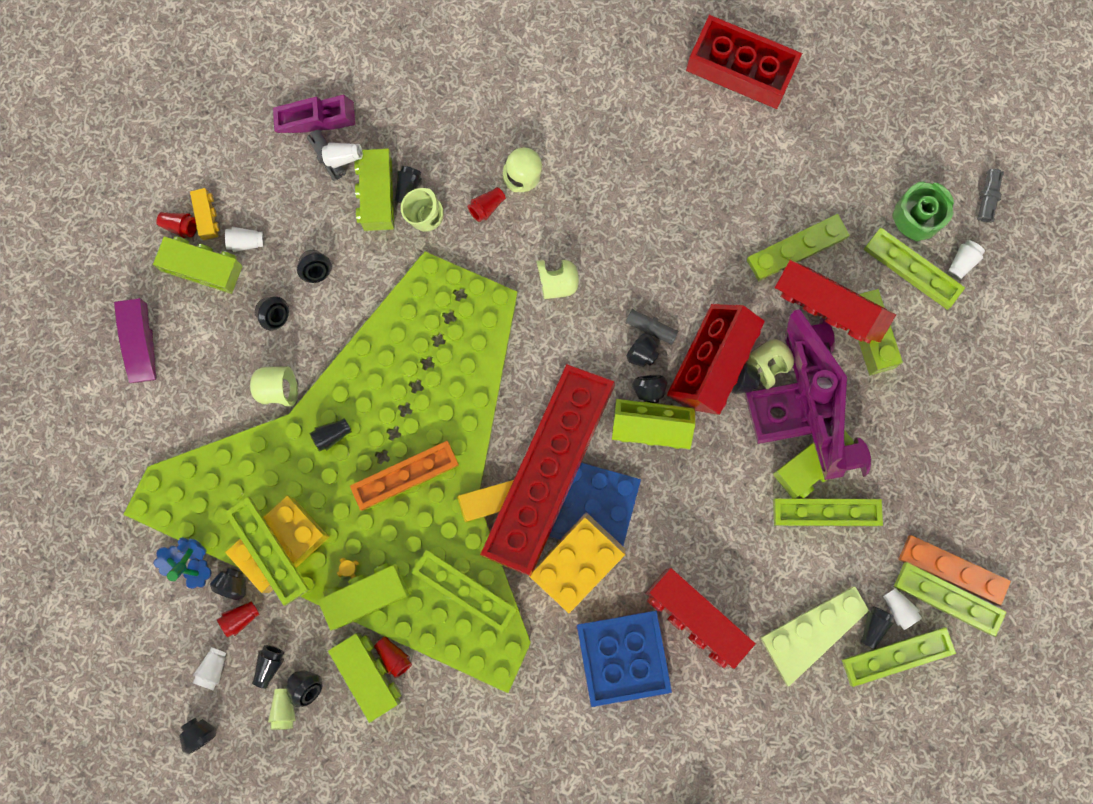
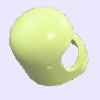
[503,147,542,192]
[401,188,444,232]
[536,260,579,299]
[747,339,794,389]
[250,366,298,406]

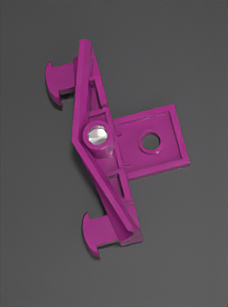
[745,309,871,480]

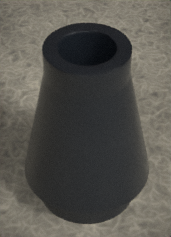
[394,166,422,204]
[309,418,352,452]
[860,606,894,649]
[252,645,284,689]

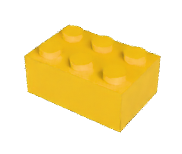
[225,496,329,593]
[529,512,626,613]

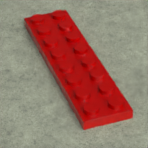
[480,364,615,577]

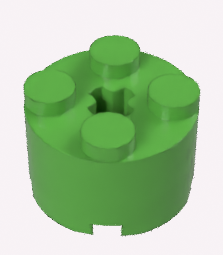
[892,182,954,241]

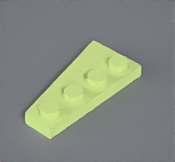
[760,587,869,687]

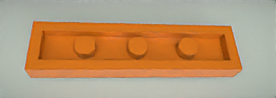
[350,440,459,511]
[898,535,1011,606]

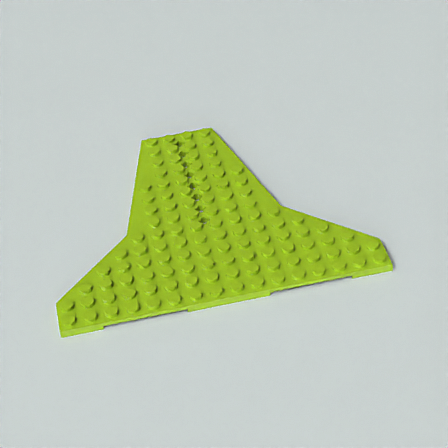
[123,251,531,693]

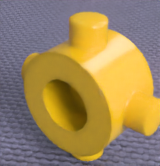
[337,558,359,579]

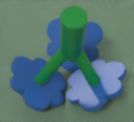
[153,538,212,589]

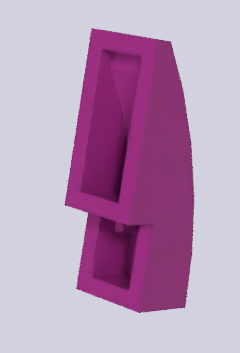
[273,94,355,133]
[114,298,156,384]

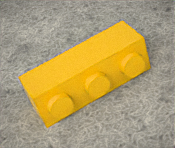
[190,188,220,240]

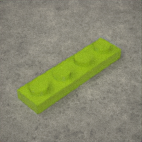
[747,214,850,282]
[863,227,965,310]
[224,497,310,606]
[773,499,883,527]
[411,550,518,633]
[893,562,1007,637]
[842,627,956,687]

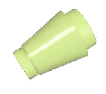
[268,689,296,730]

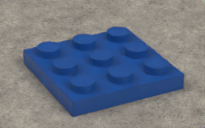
[549,463,641,546]
[577,611,672,707]

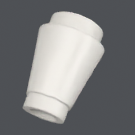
[322,142,363,168]
[225,227,263,252]
[948,240,985,280]
[883,588,922,630]
[193,647,226,690]

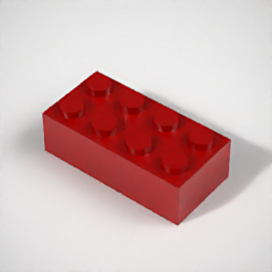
[686,14,803,109]
[775,260,897,344]
[667,304,765,415]
[645,568,756,669]

